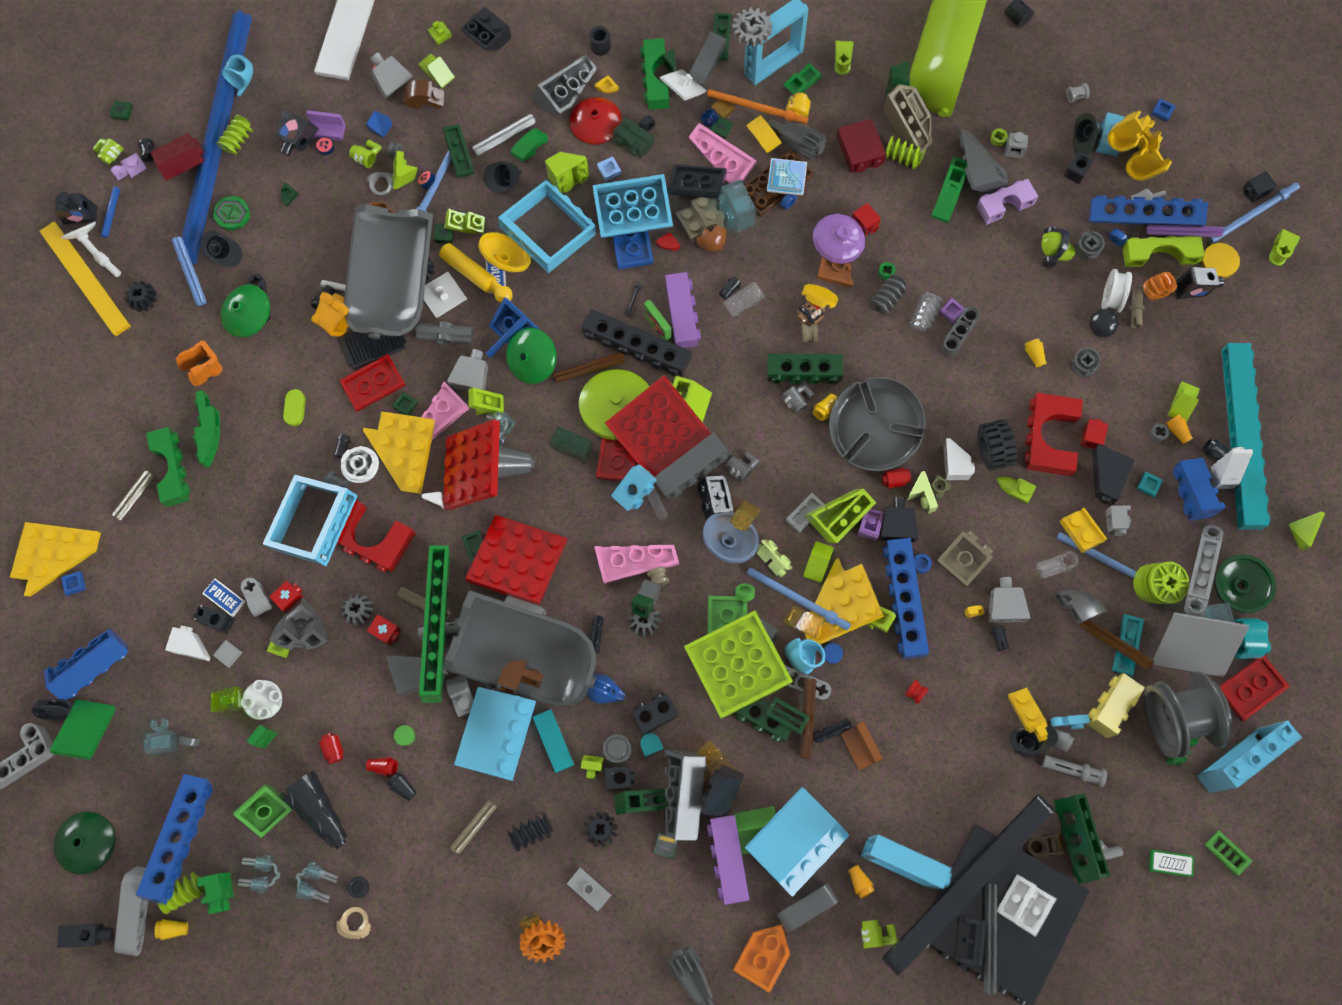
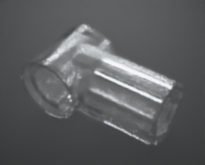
[1036,551,1079,580]

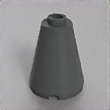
[498,445,535,478]

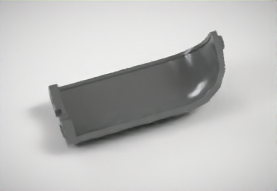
[344,203,433,339]
[444,590,596,705]

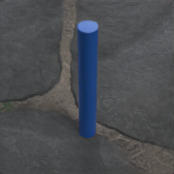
[100,187,120,238]
[486,316,528,358]

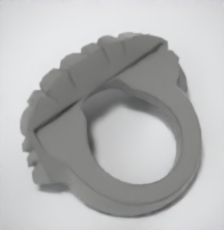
[367,172,393,196]

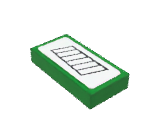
[1149,850,1194,877]

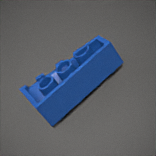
[44,628,128,700]

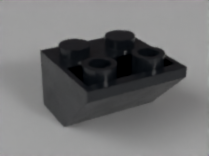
[460,6,512,51]
[700,764,745,817]

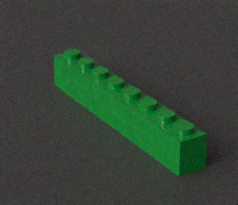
[419,545,450,703]

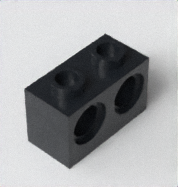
[632,693,679,735]

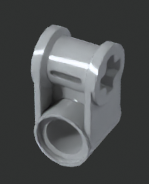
[241,578,273,617]

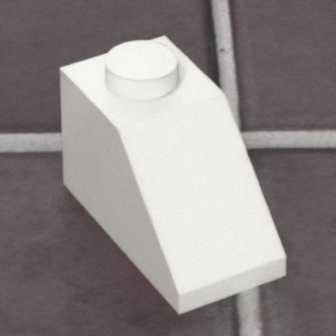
[943,438,975,480]
[165,626,210,661]

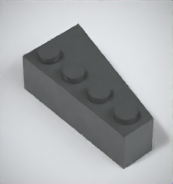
[654,432,733,499]
[665,750,706,840]

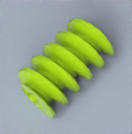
[216,115,253,155]
[886,135,926,169]
[157,872,206,914]

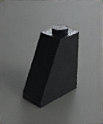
[1092,444,1135,505]

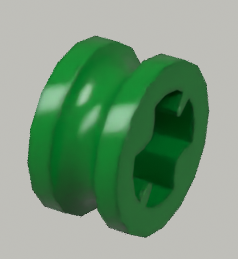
[878,262,896,280]

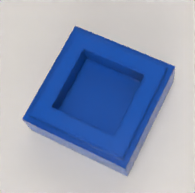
[1151,98,1176,122]
[61,571,86,596]

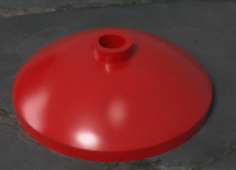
[569,97,622,145]

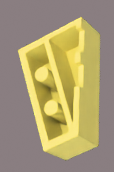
[1087,673,1145,738]

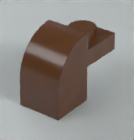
[402,80,444,109]
[496,660,543,695]

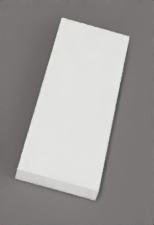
[314,0,374,80]

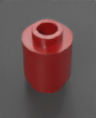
[881,467,911,489]
[319,733,344,764]

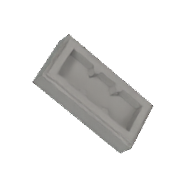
[785,493,825,534]
[567,867,611,912]

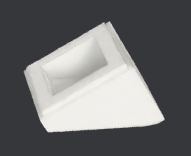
[422,492,445,510]

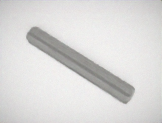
[472,114,535,156]

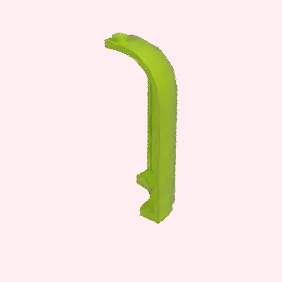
[910,0,987,117]

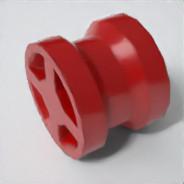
[904,679,929,705]

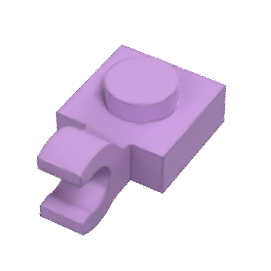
[111,153,147,180]

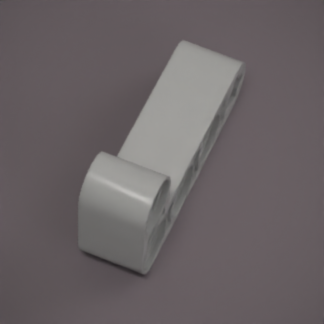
[0,723,54,790]
[115,866,148,956]

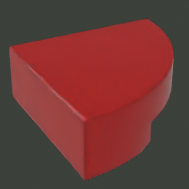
[655,232,680,251]

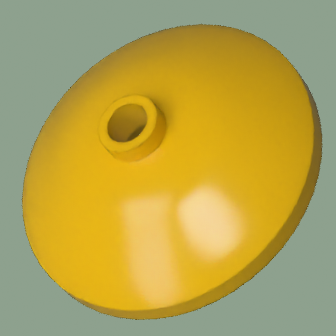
[478,232,531,273]

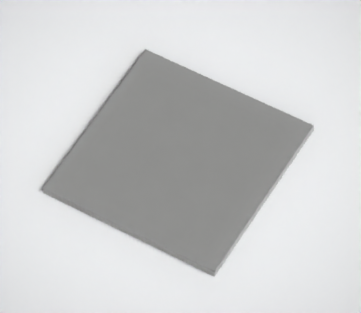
[1153,612,1249,677]

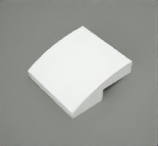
[997,874,1056,937]

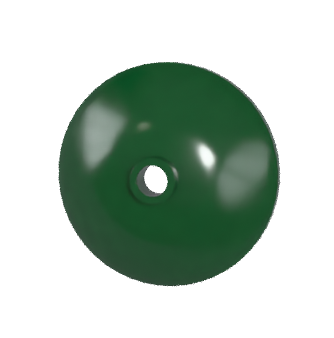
[1214,555,1276,613]
[54,812,115,874]

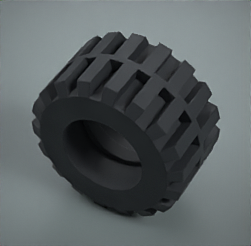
[977,419,1017,471]

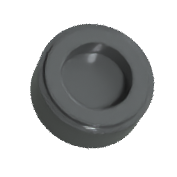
[178,736,200,747]

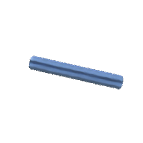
[172,237,207,306]

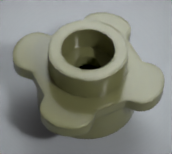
[930,476,951,498]

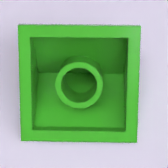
[233,784,292,838]
[734,806,776,855]

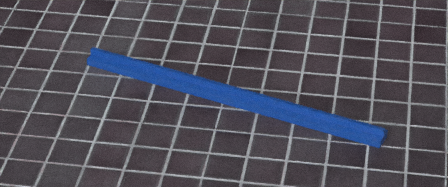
[177,10,252,264]

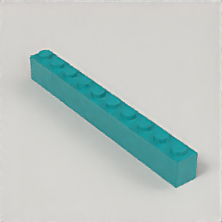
[1221,343,1270,530]

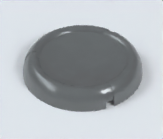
[829,377,926,471]

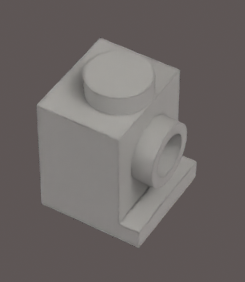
[1004,132,1028,158]
[1106,506,1131,536]

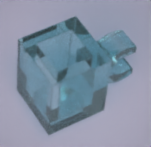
[143,718,177,756]

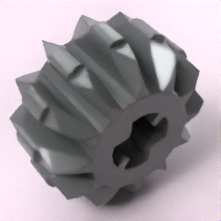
[340,593,374,626]
[627,607,661,637]

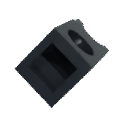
[192,605,235,635]

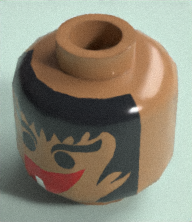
[797,301,825,326]

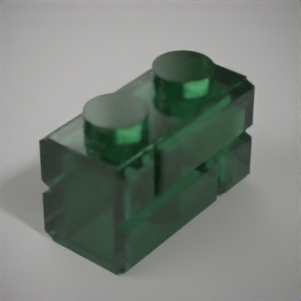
[613,117,654,158]
[550,426,594,464]

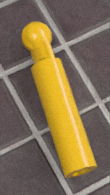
[439,243,513,303]

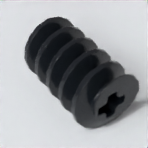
[507,812,553,852]

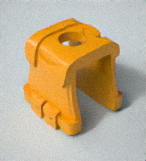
[311,292,350,336]

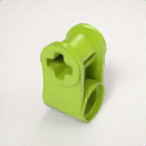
[834,41,853,75]
[1269,229,1300,266]

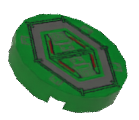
[213,196,250,231]

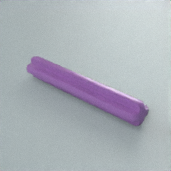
[1146,224,1223,237]

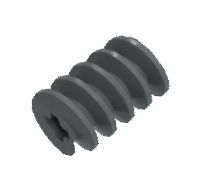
[869,274,907,315]

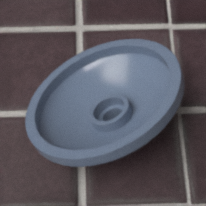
[702,512,759,563]

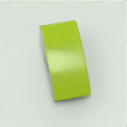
[445,209,485,234]

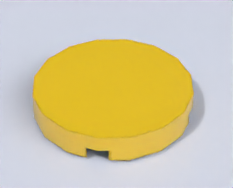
[1201,243,1240,278]
[802,284,838,308]

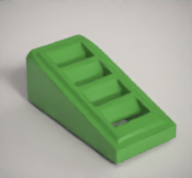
[1204,830,1253,878]

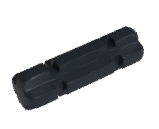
[590,616,604,654]
[813,719,852,743]

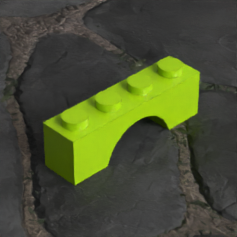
[1122,236,1204,267]

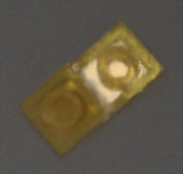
[729,500,761,531]
[784,606,825,638]
[695,740,737,774]

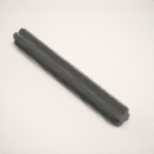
[984,883,997,995]

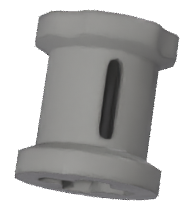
[1066,83,1090,103]

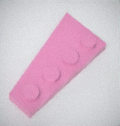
[689,123,757,191]
[594,545,679,585]

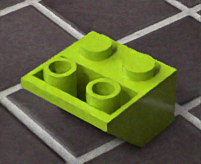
[545,152,590,193]
[673,376,712,422]

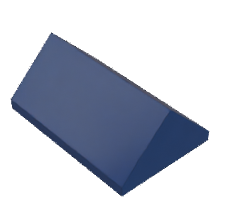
[489,298,539,359]

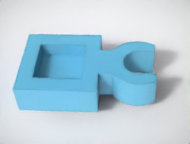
[1050,714,1090,729]

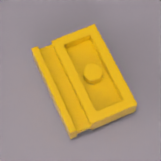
[1060,508,1107,553]

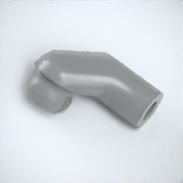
[1100,840,1123,860]

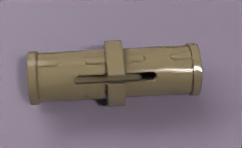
[1129,290,1145,328]

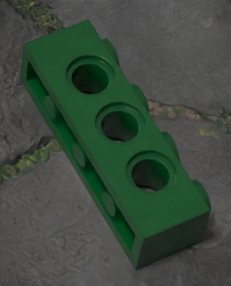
[767,353,843,384]
[734,699,795,743]
[1054,793,1110,884]

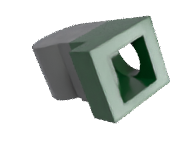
[631,580,661,619]

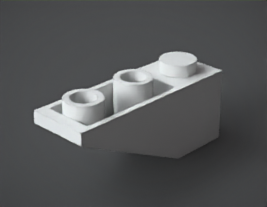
[1211,447,1253,489]

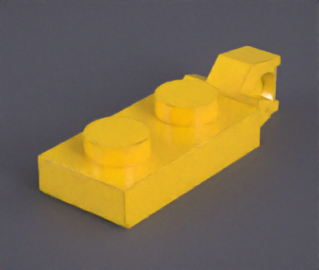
[1008,688,1048,742]

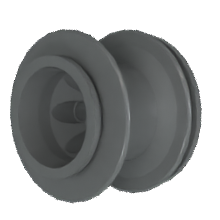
[1144,671,1232,758]

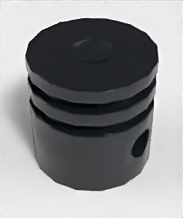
[1004,0,1034,28]
[589,26,611,56]

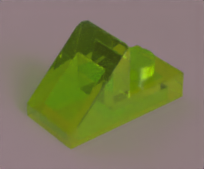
[211,686,243,713]

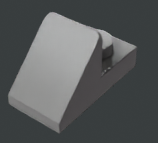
[446,675,474,718]

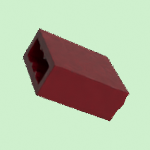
[837,119,886,173]
[151,132,204,181]

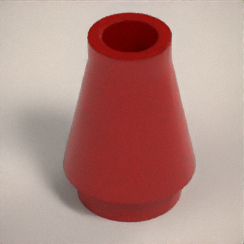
[366,757,398,777]

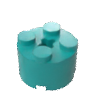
[1228,618,1271,659]

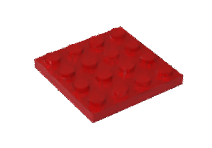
[605,374,712,477]
[443,419,500,510]
[465,515,567,606]

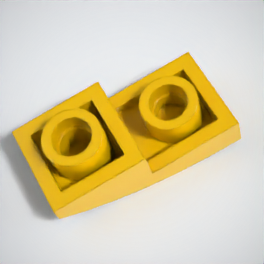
[746,115,781,153]

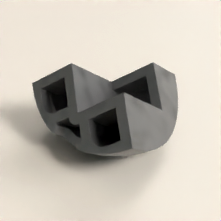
[1053,589,1108,625]
[270,597,327,650]

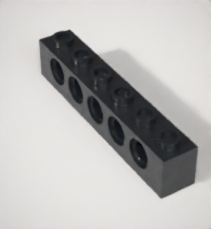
[581,309,692,377]

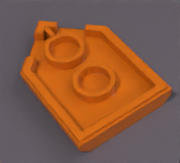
[733,924,790,993]

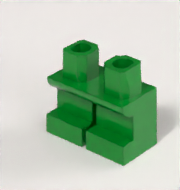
[197,872,234,914]

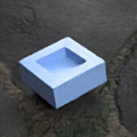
[597,156,621,181]

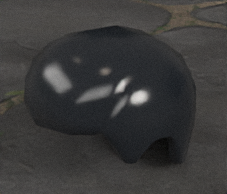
[1089,309,1119,337]

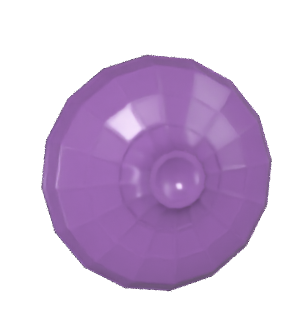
[813,214,865,264]

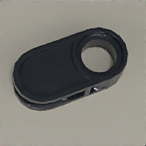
[31,699,73,720]

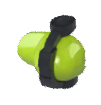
[1042,226,1075,267]

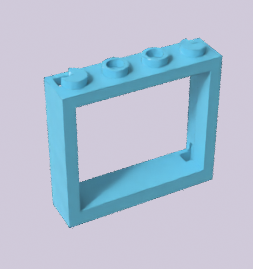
[744,0,808,85]
[498,180,596,273]
[263,475,357,566]
[1196,720,1302,793]
[860,835,952,889]

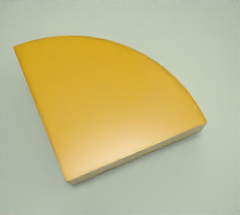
[594,75,619,93]
[964,606,985,618]

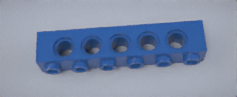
[1089,195,1208,226]
[882,538,929,659]
[136,774,213,905]

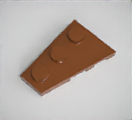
[817,256,853,288]

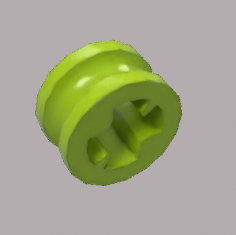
[990,128,1008,147]

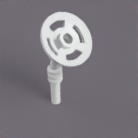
[61,222,121,277]

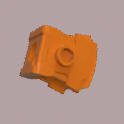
[176,341,223,386]

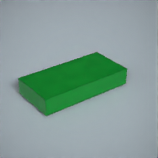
[247,725,278,749]

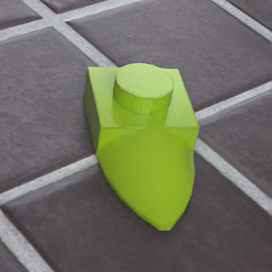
[996,477,1037,504]

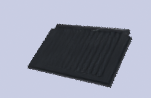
[337,331,407,370]

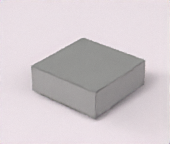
[213,640,243,668]

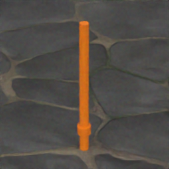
[707,89,808,124]

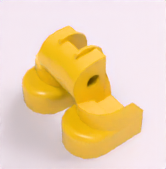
[1107,110,1172,181]

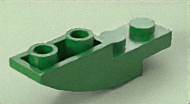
[931,156,968,223]
[193,390,220,468]

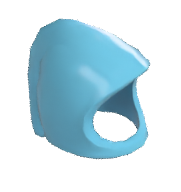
[222,54,253,97]
[784,638,825,674]

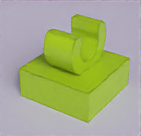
[428,21,452,45]
[581,755,604,779]

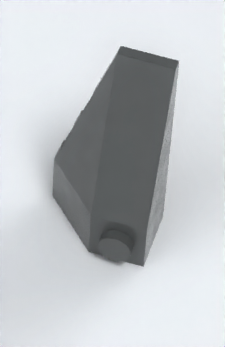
[531,54,597,115]
[958,129,1009,195]

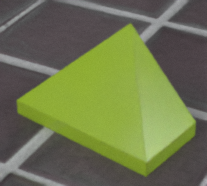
[1289,511,1325,551]

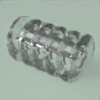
[909,292,943,334]

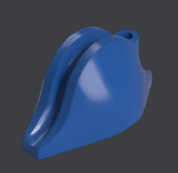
[586,674,625,704]

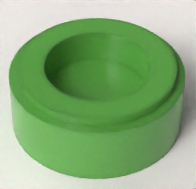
[735,584,755,601]
[394,725,415,746]

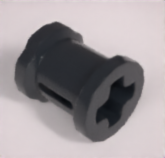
[137,138,154,162]

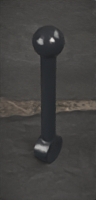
[624,282,642,317]

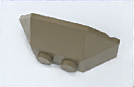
[883,84,932,152]

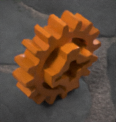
[519,920,566,962]

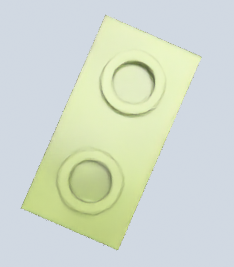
[756,540,792,577]

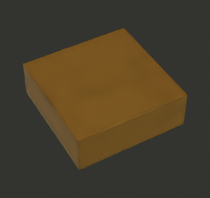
[711,100,736,119]

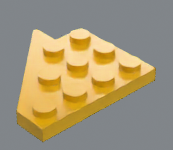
[363,412,436,494]
[10,522,101,597]
[803,558,884,644]

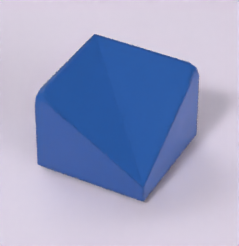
[366,111,393,138]

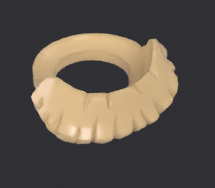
[336,907,371,939]

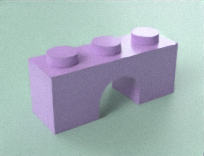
[976,179,1038,225]

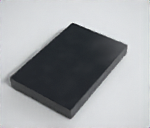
[667,164,727,198]

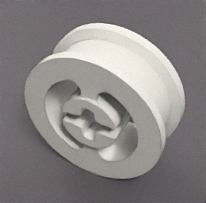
[1102,269,1132,313]

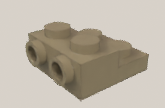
[676,197,725,243]
[937,530,994,586]

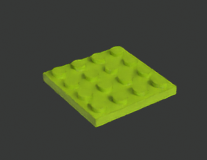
[684,611,793,719]

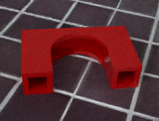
[1023,393,1083,476]
[335,497,416,573]

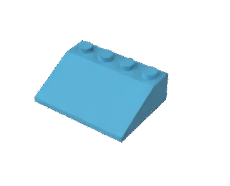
[593,174,673,238]
[454,687,536,781]
[744,787,850,897]

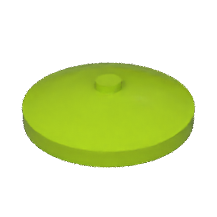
[579,369,649,440]

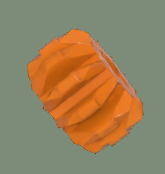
[1143,272,1177,300]

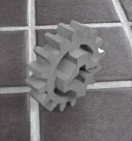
[732,7,772,47]

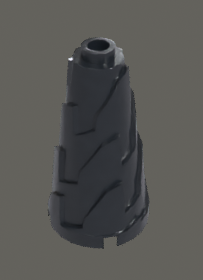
[279,770,348,849]

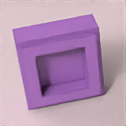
[939,298,965,324]

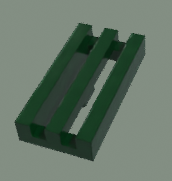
[765,697,810,735]

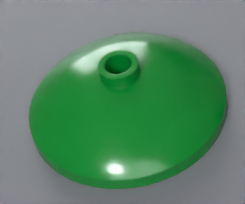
[221,284,270,338]
[506,328,557,384]

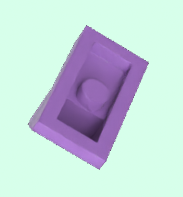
[857,509,884,541]

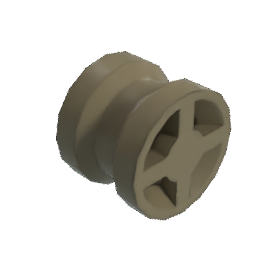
[801,323,818,342]
[647,567,670,586]

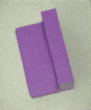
[306,111,346,141]

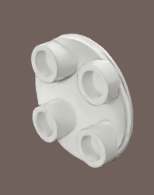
[241,680,282,720]

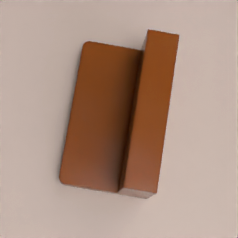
[841,722,883,770]

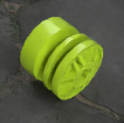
[1133,562,1189,604]

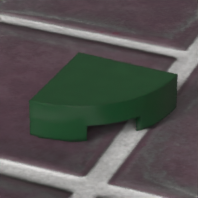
[281,183,299,207]

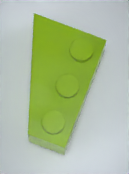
[803,489,876,543]

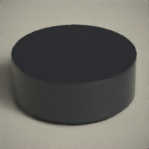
[638,115,656,133]
[347,877,369,898]

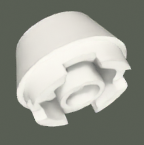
[341,446,379,483]

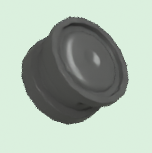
[1075,231,1105,260]
[1071,348,1101,377]
[603,734,632,764]

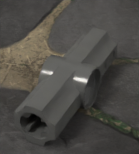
[416,322,474,345]

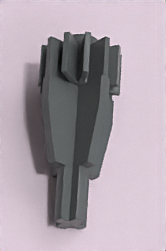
[767,117,827,160]
[666,945,714,1005]

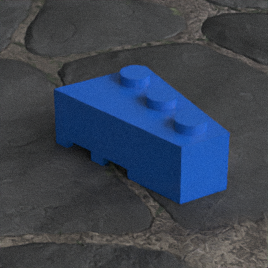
[1173,458,1226,521]

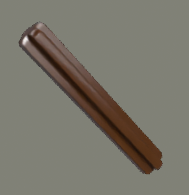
[553,352,625,383]
[1080,619,1154,670]
[800,678,816,759]

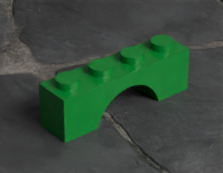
[640,38,669,110]
[146,427,190,507]

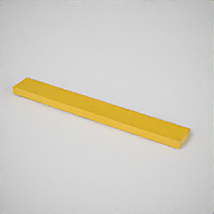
[39,221,131,336]

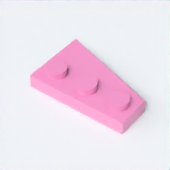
[422,381,469,440]

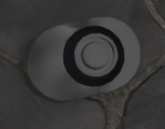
[1073,113,1102,155]
[483,160,522,192]
[200,231,243,267]
[1009,724,1058,758]

